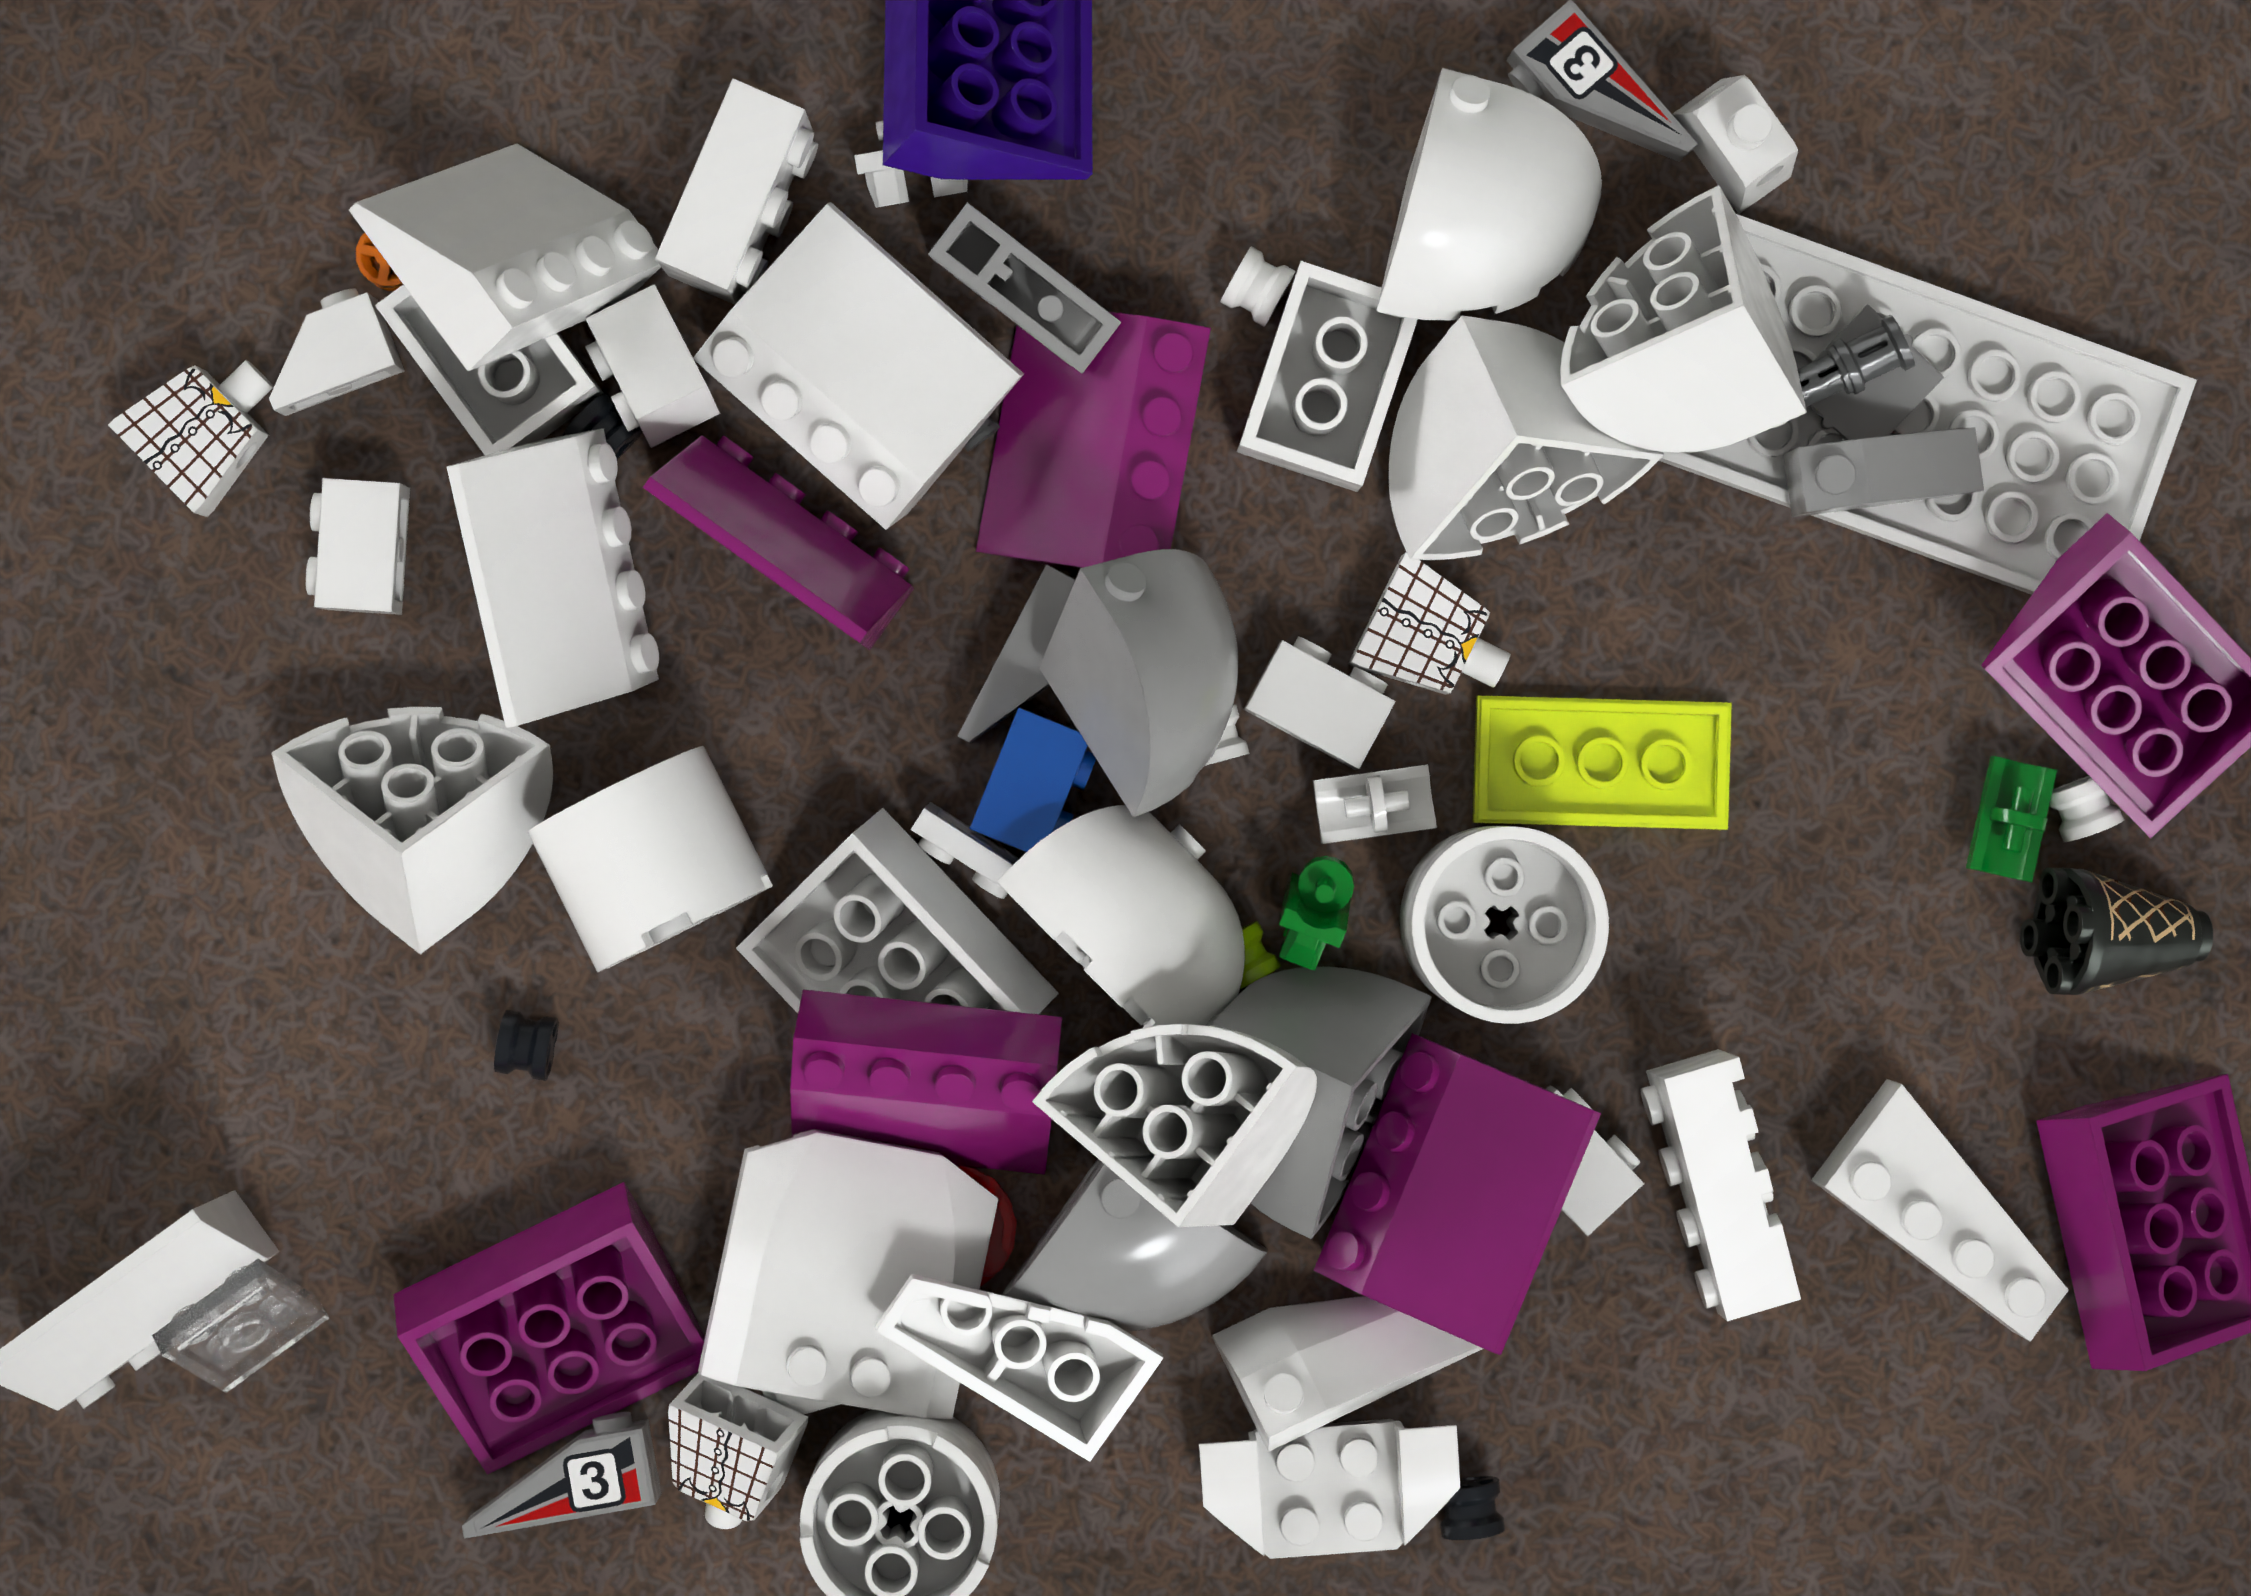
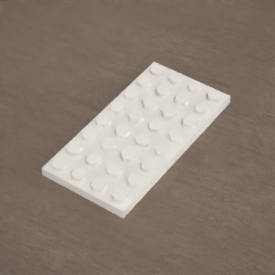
[1659,214,2197,595]

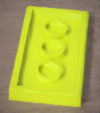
[1473,695,1732,830]

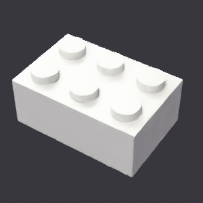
[655,78,818,305]
[1237,261,1418,492]
[375,285,603,455]

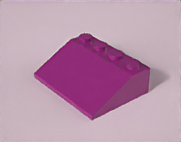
[976,312,1211,571]
[642,435,914,650]
[1981,513,2251,839]
[790,989,1062,1175]
[1313,1033,1601,1355]
[2036,1074,2251,1371]
[393,1182,705,1475]

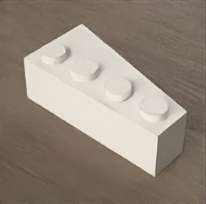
[1640,1049,1801,1321]
[1811,1079,2069,1342]

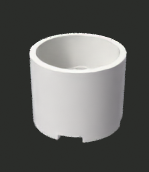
[528,746,773,973]
[1400,826,1609,1024]
[800,1410,1000,1596]

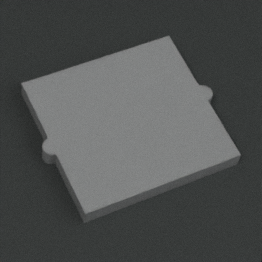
[1810,305,1944,440]

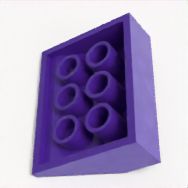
[883,0,1093,180]

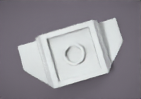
[1199,1419,1460,1559]

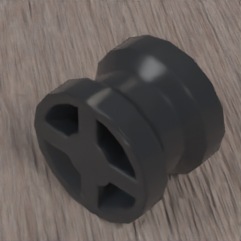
[562,392,643,460]
[494,1010,559,1081]
[1440,1476,1505,1540]

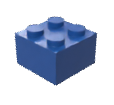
[969,708,1096,852]

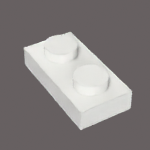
[911,802,1020,899]

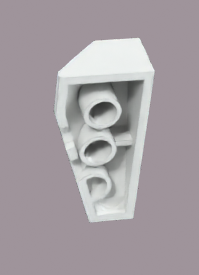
[875,1274,1163,1461]
[1212,1296,1483,1452]

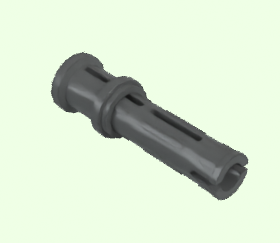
[1798,315,1915,407]

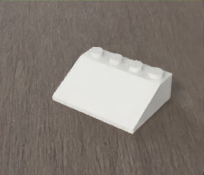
[349,143,661,372]
[693,202,1024,530]
[447,428,659,728]
[736,808,1059,1014]
[0,1190,280,1411]

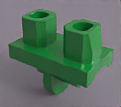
[1966,756,2057,882]
[1279,856,1355,970]

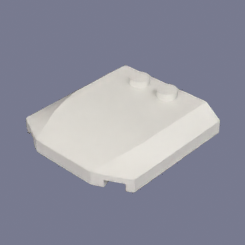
[698,1129,998,1419]

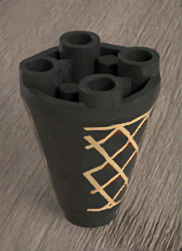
[2020,867,2213,995]

